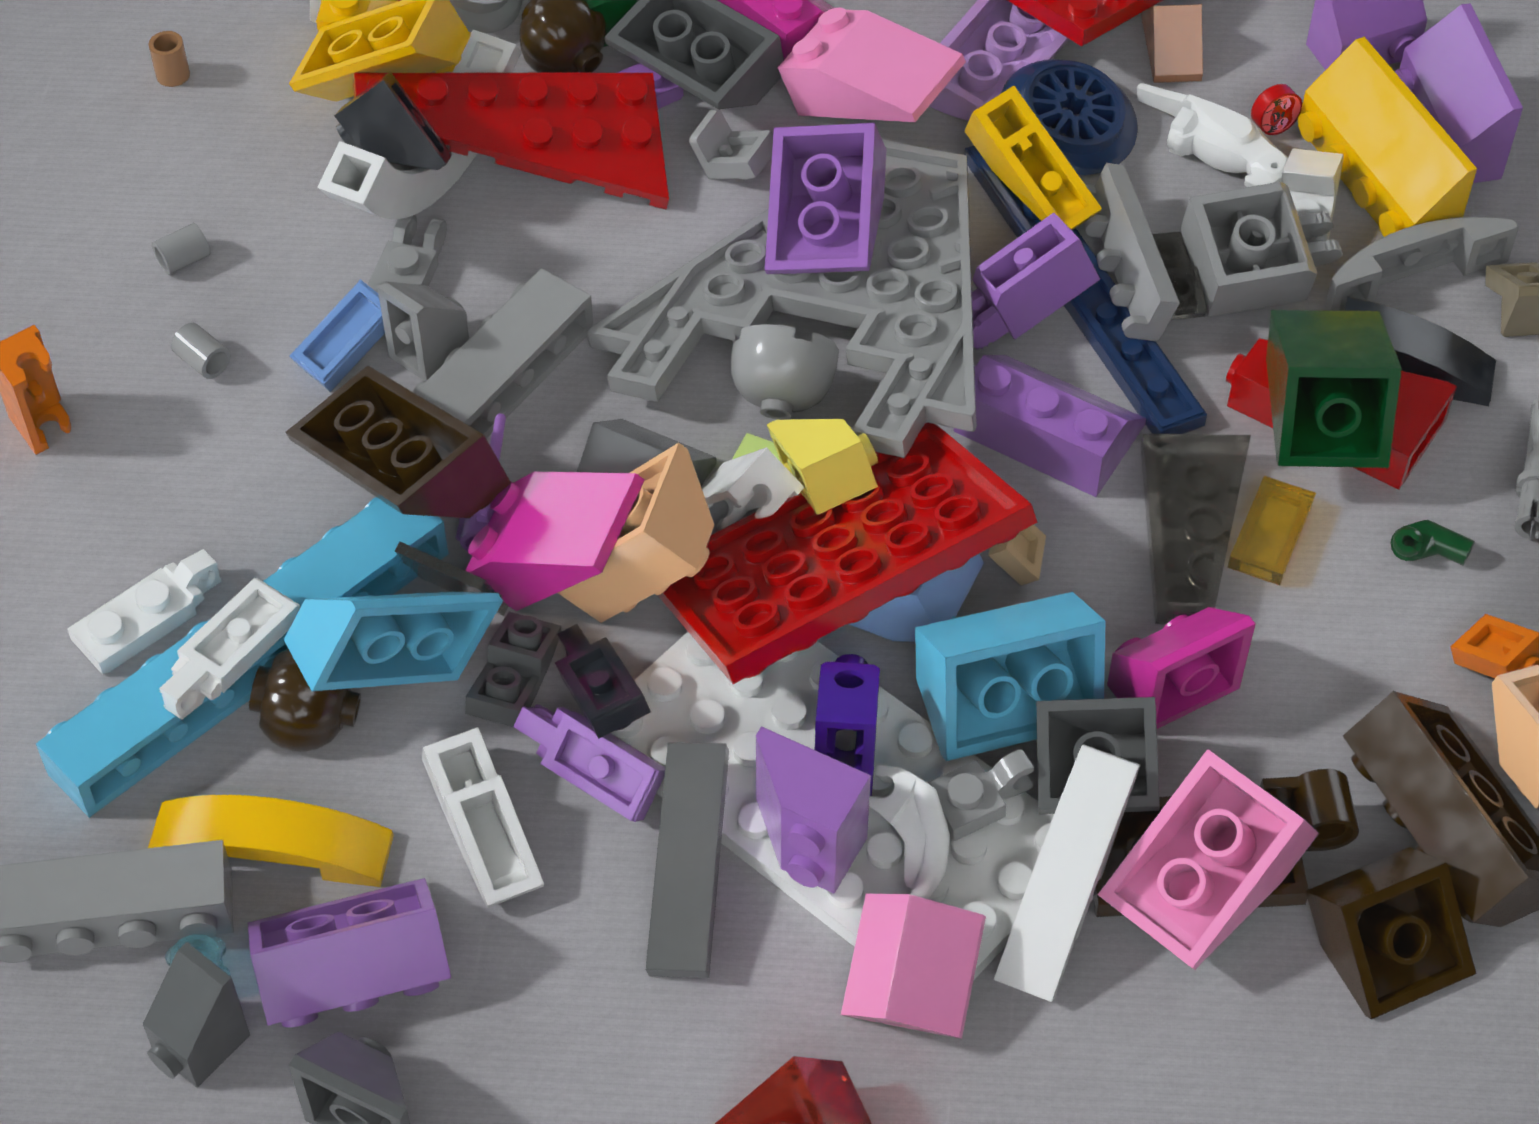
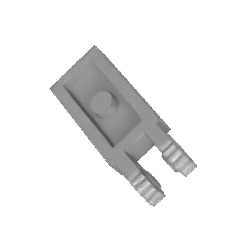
[367,214,447,293]

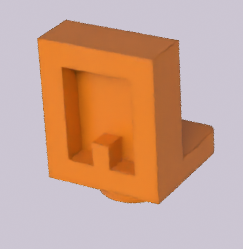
[1450,614,1539,679]

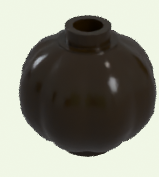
[519,0,606,73]
[249,649,361,752]

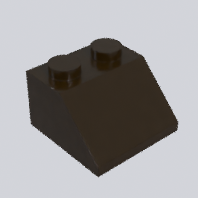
[1306,847,1477,1019]

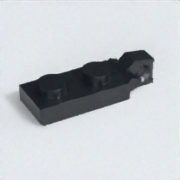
[555,624,651,739]

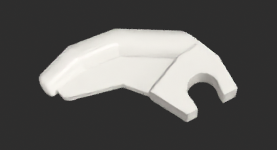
[869,764,950,899]

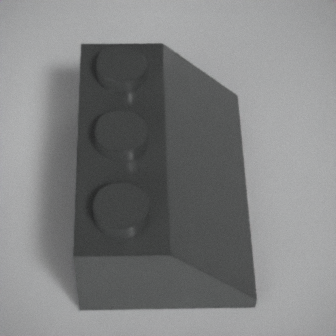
[604,0,784,110]

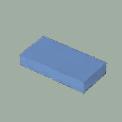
[289,279,385,392]

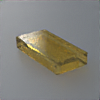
[1227,476,1316,585]

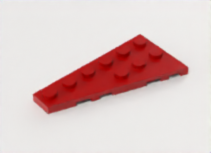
[353,72,669,210]

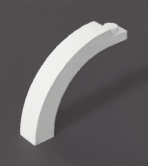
[317,30,521,220]

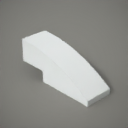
[422,727,544,908]

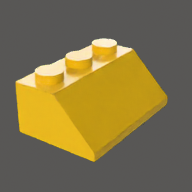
[289,0,471,102]

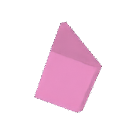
[841,893,986,1039]

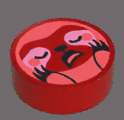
[1251,84,1303,135]

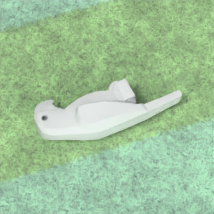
[1136,83,1288,187]

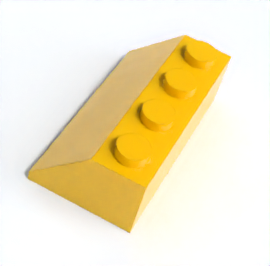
[1298,36,1477,237]

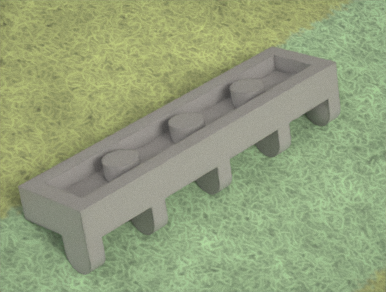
[1083,163,1180,341]

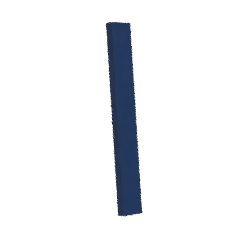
[964,145,1207,443]

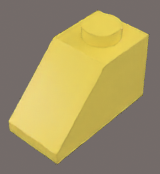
[766,419,878,515]

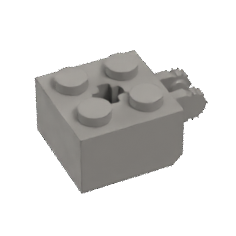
[1180,182,1343,317]

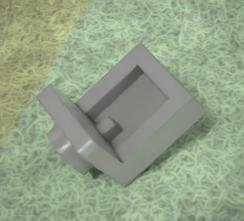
[689,110,773,180]

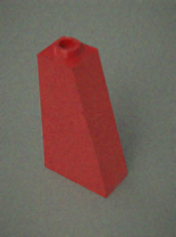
[1226,338,1457,490]

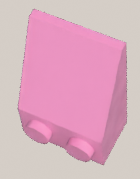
[777,7,966,122]
[1098,749,1319,970]

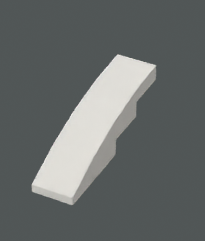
[994,744,1140,1002]

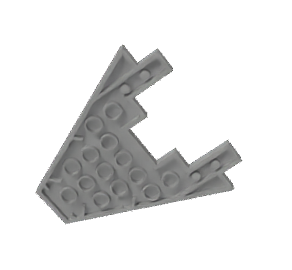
[587,140,977,458]

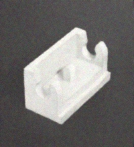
[701,447,805,530]

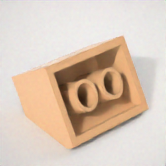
[558,443,715,623]

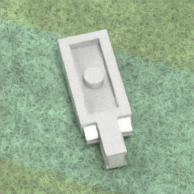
[67,549,221,675]
[160,578,300,720]

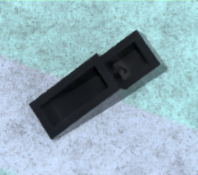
[1344,296,1496,406]

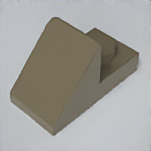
[1485,262,1539,337]

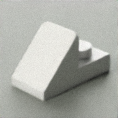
[1282,149,1344,243]

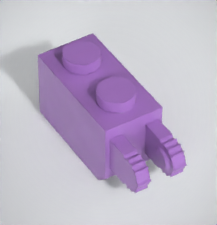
[972,213,1100,350]

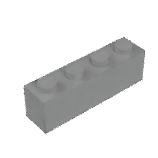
[412,268,593,439]
[0,840,234,963]

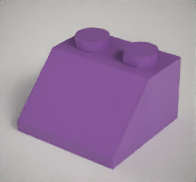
[1306,0,1427,70]
[756,726,871,894]

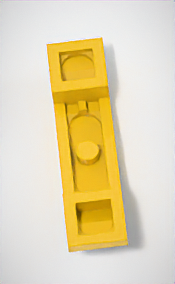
[148,795,394,887]

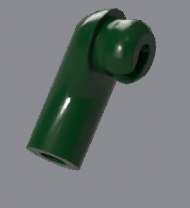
[1390,520,1475,566]

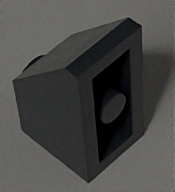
[334,72,452,170]

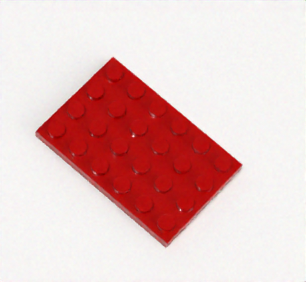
[657,422,1038,684]

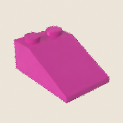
[463,471,645,611]

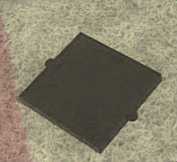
[395,542,509,616]

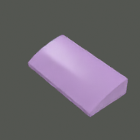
[929,0,1069,121]

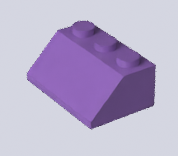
[1395,3,1523,183]
[954,355,1146,497]
[247,878,451,1028]

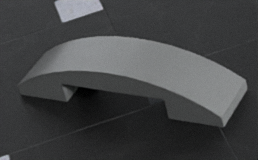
[1324,217,1519,311]

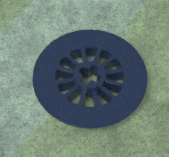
[1001,59,1138,175]

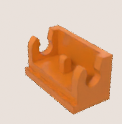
[0,325,71,455]

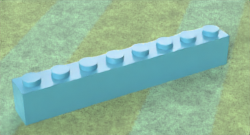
[36,497,449,818]

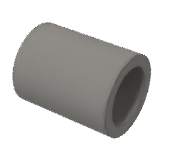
[152,223,211,275]
[171,323,231,379]

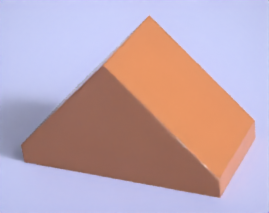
[1141,4,1203,83]

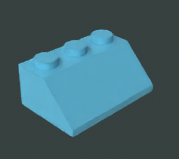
[284,592,503,691]
[915,592,1106,761]

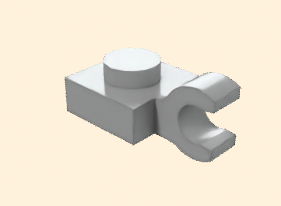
[928,749,1034,842]

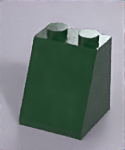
[1266,310,1402,468]

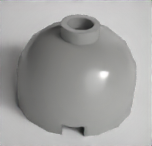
[731,324,839,420]

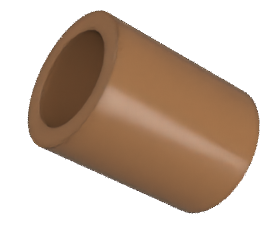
[148,31,190,87]

